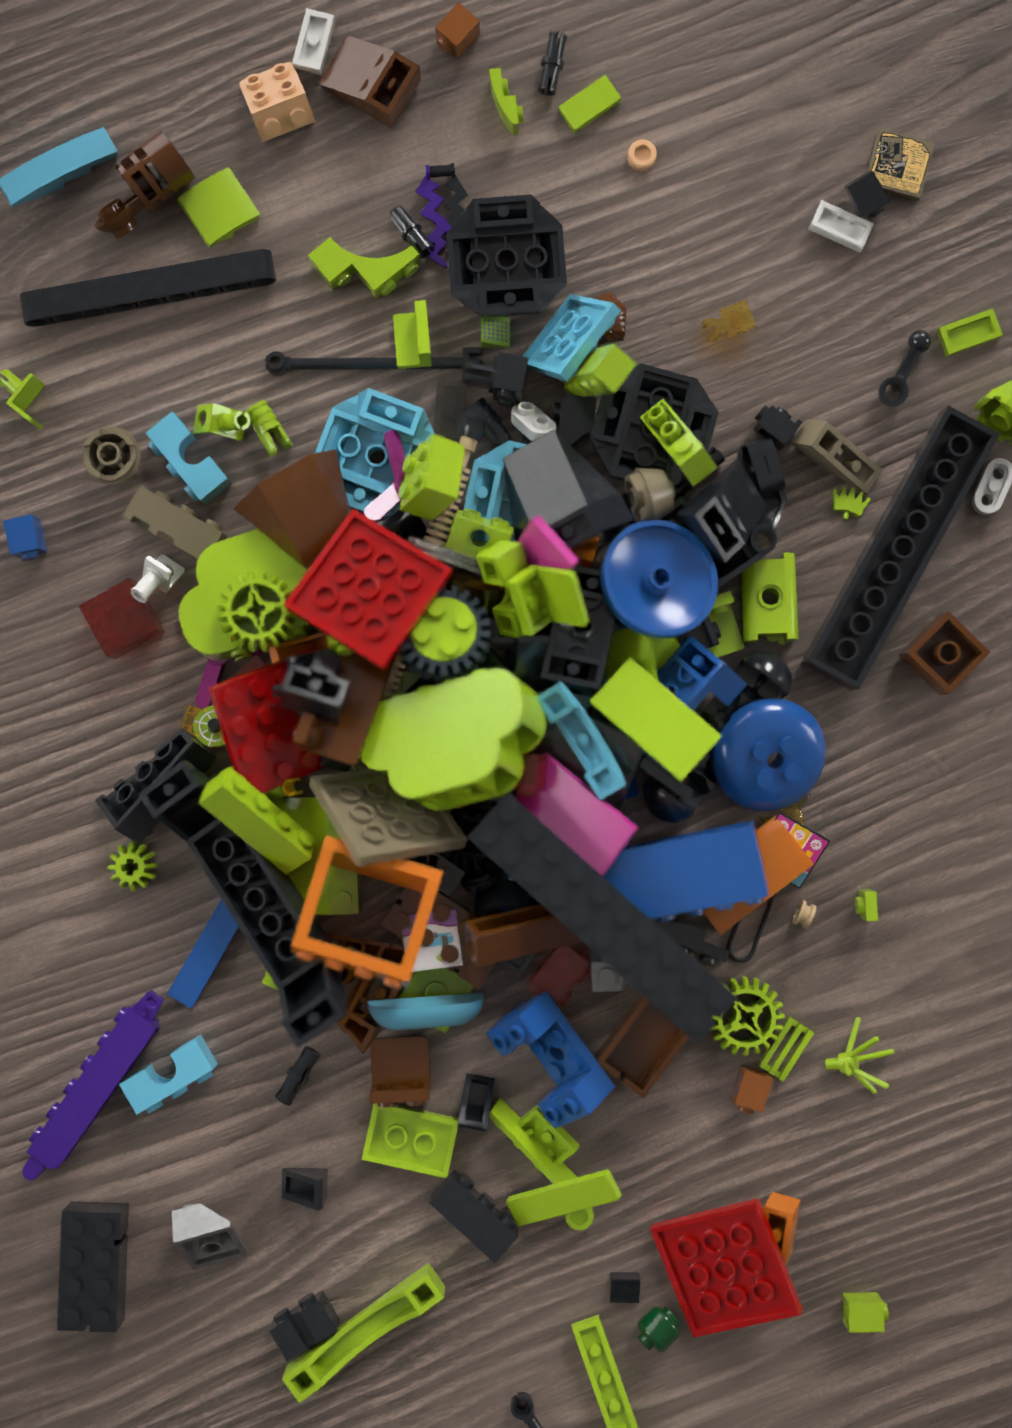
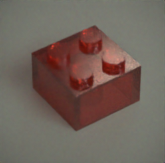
[78,578,165,659]

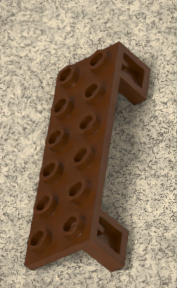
[293,652,398,766]

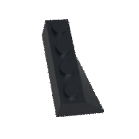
[95,728,217,845]

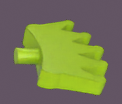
[832,487,871,520]

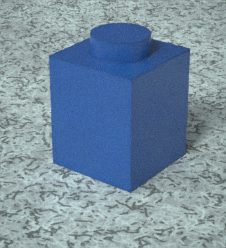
[3,514,47,561]

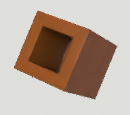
[435,2,480,59]
[731,1065,773,1114]

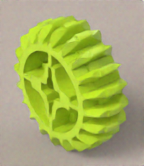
[217,570,299,652]
[710,976,785,1056]

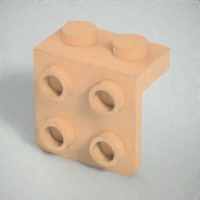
[240,62,316,142]

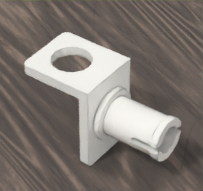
[131,554,185,603]

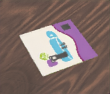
[402,910,463,972]

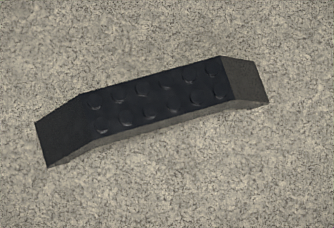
[139,760,348,1048]

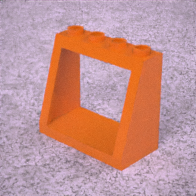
[291,836,443,989]

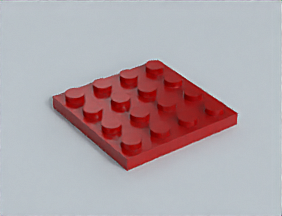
[283,509,453,670]
[208,647,325,794]
[650,1198,803,1338]

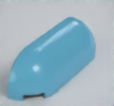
[367,992,484,1030]

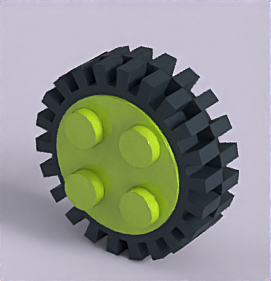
[399,585,491,682]

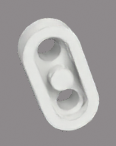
[511,402,556,441]
[971,458,1012,515]

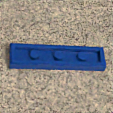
[167,899,239,1009]

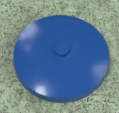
[600,520,718,639]

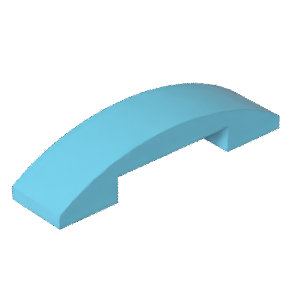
[537,682,626,800]

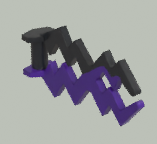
[415,163,468,268]

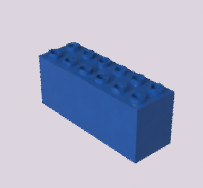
[601,820,769,922]

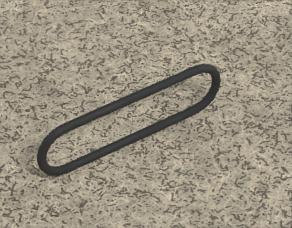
[727,894,776,963]

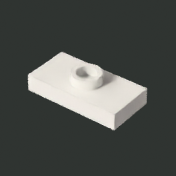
[808,200,874,252]

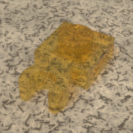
[701,299,756,342]

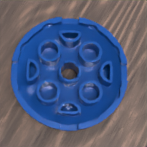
[712,698,826,811]

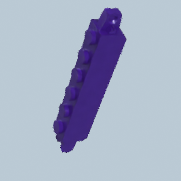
[21,990,165,1181]

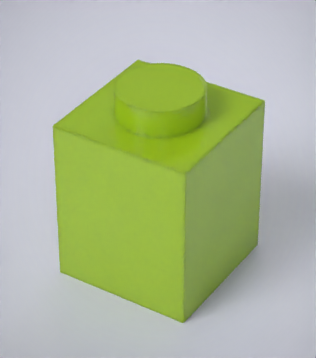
[842,1292,889,1333]

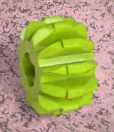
[107,841,159,891]

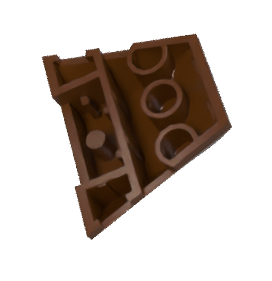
[233,450,351,569]
[327,933,405,1054]

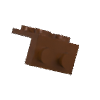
[370,1035,431,1108]

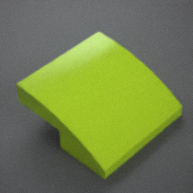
[177,167,260,248]

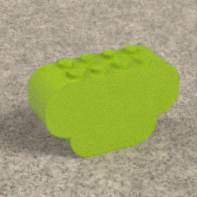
[179,529,322,662]
[360,669,546,811]

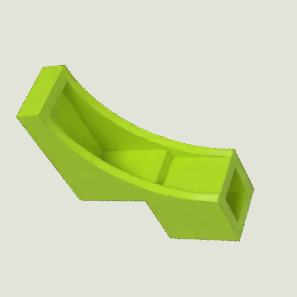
[308,237,421,299]

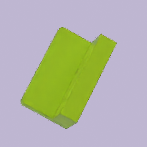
[393,300,432,369]

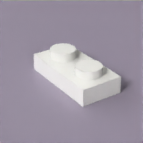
[292,8,335,75]

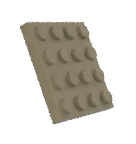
[309,768,468,866]

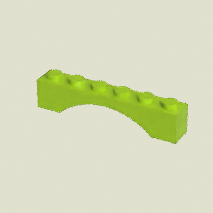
[282,1262,445,1403]

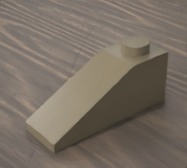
[792,419,882,494]

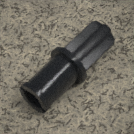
[390,205,435,259]

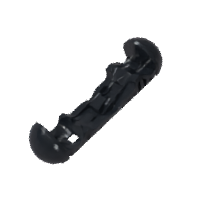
[643,651,792,823]

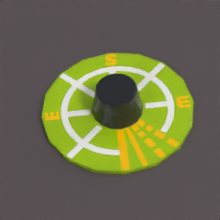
[193,705,226,747]

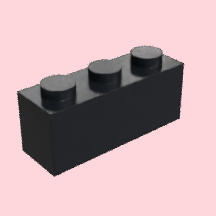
[429,1170,518,1263]

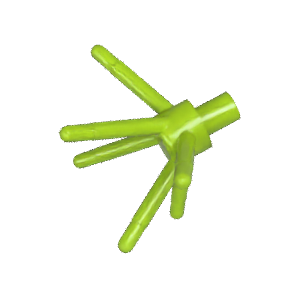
[825,1017,894,1094]

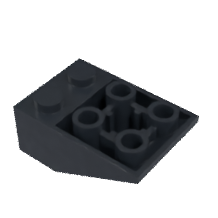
[676,460,767,562]

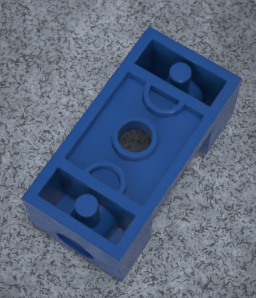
[613,635,747,772]
[486,991,615,1129]

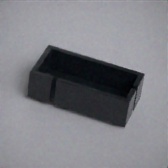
[57,1201,129,1332]

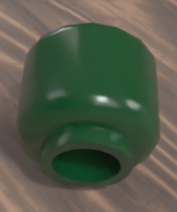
[637,1306,681,1352]

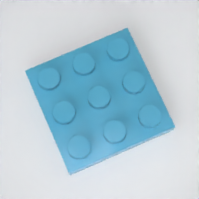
[522,294,621,381]

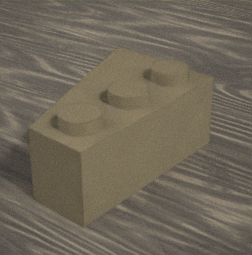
[122,485,228,559]

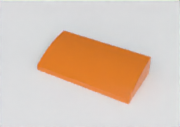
[704,815,814,935]

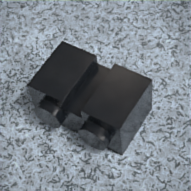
[269,1290,341,1361]

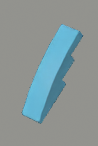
[0,127,118,208]

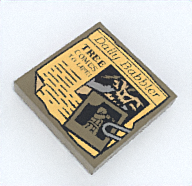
[867,129,935,201]

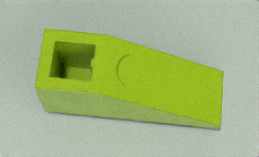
[640,399,717,486]

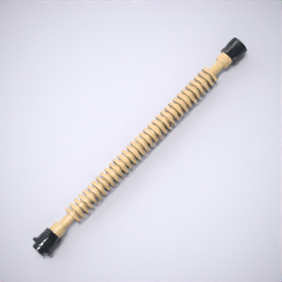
[380,407,491,702]

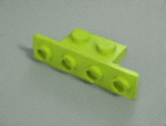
[489,1098,580,1184]

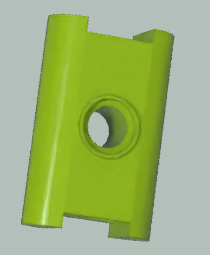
[740,552,799,644]

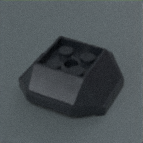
[446,194,567,318]
[590,363,719,487]

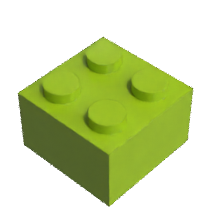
[398,434,465,521]

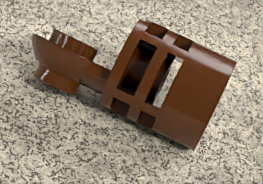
[94,130,195,239]

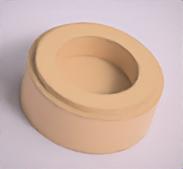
[627,140,657,172]

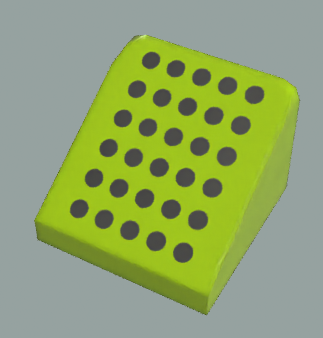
[481,317,510,348]

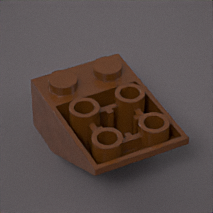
[318,35,421,129]

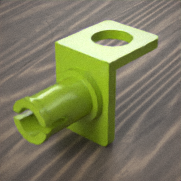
[0,369,45,430]
[193,403,250,441]

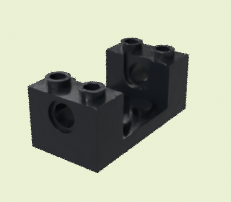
[541,565,616,698]

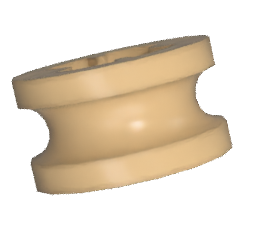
[792,900,816,929]

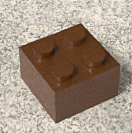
[899,611,990,695]

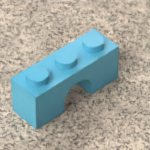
[146,411,232,505]
[119,1034,218,1115]

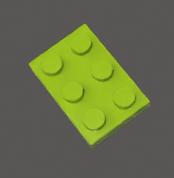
[361,1104,458,1178]

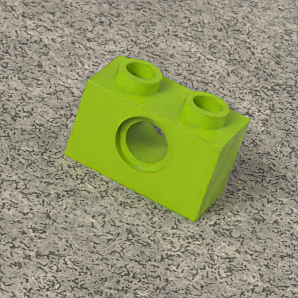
[445,508,514,560]

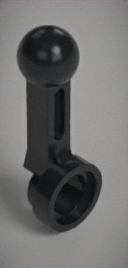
[878,330,932,407]

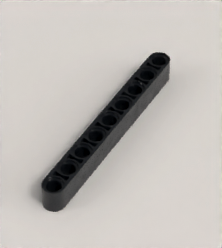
[19,249,277,327]

